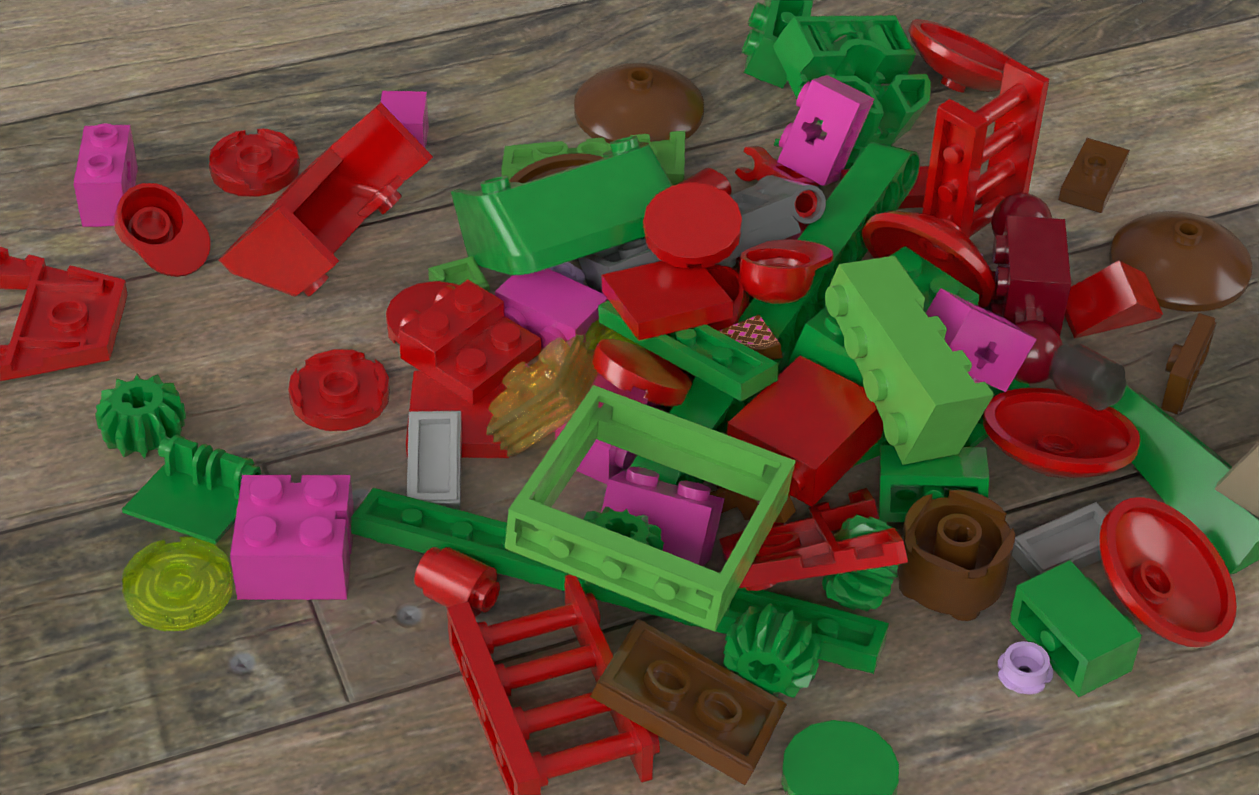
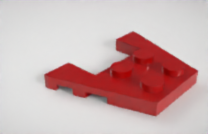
[0,247,128,381]
[719,488,908,591]

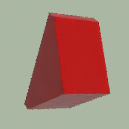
[1065,261,1163,339]

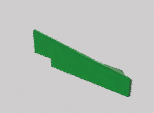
[1080,366,1259,574]

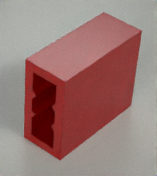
[727,355,883,507]

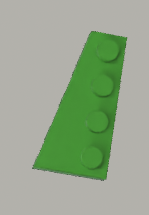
[501,131,685,185]

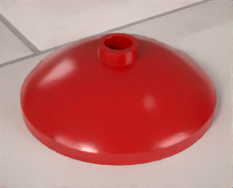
[908,19,1016,93]
[862,211,996,308]
[983,388,1140,479]
[1100,497,1237,647]

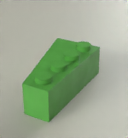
[825,256,994,465]

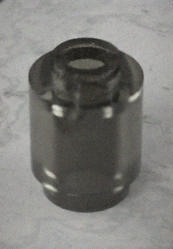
[1048,344,1127,410]

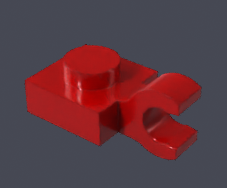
[735,146,819,187]

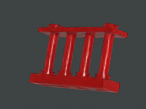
[922,58,1050,238]
[447,574,660,795]

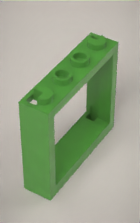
[505,385,796,632]

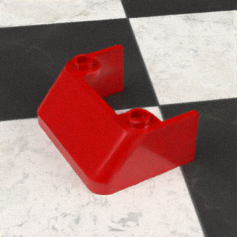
[218,102,433,297]

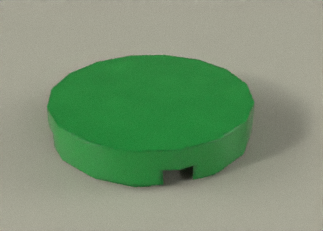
[781,720,899,795]

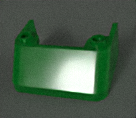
[451,136,673,275]

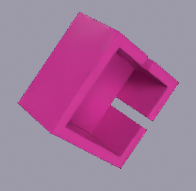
[230,475,354,600]

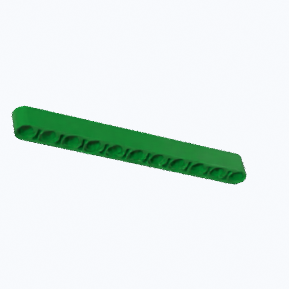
[630,142,920,486]

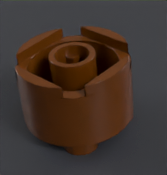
[898,490,1015,621]

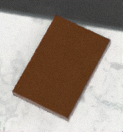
[590,619,787,785]

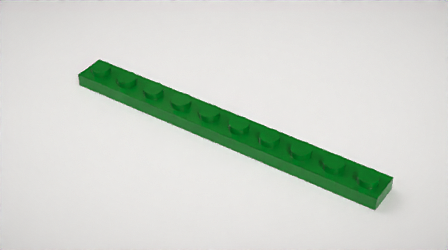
[351,488,889,674]

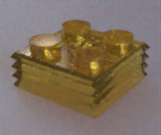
[486,335,599,457]

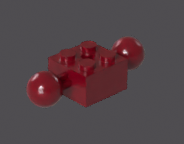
[989,193,1071,384]

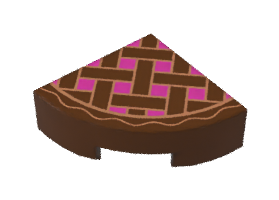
[719,315,782,360]

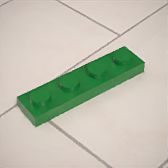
[598,300,778,402]

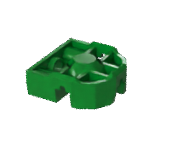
[773,15,931,147]

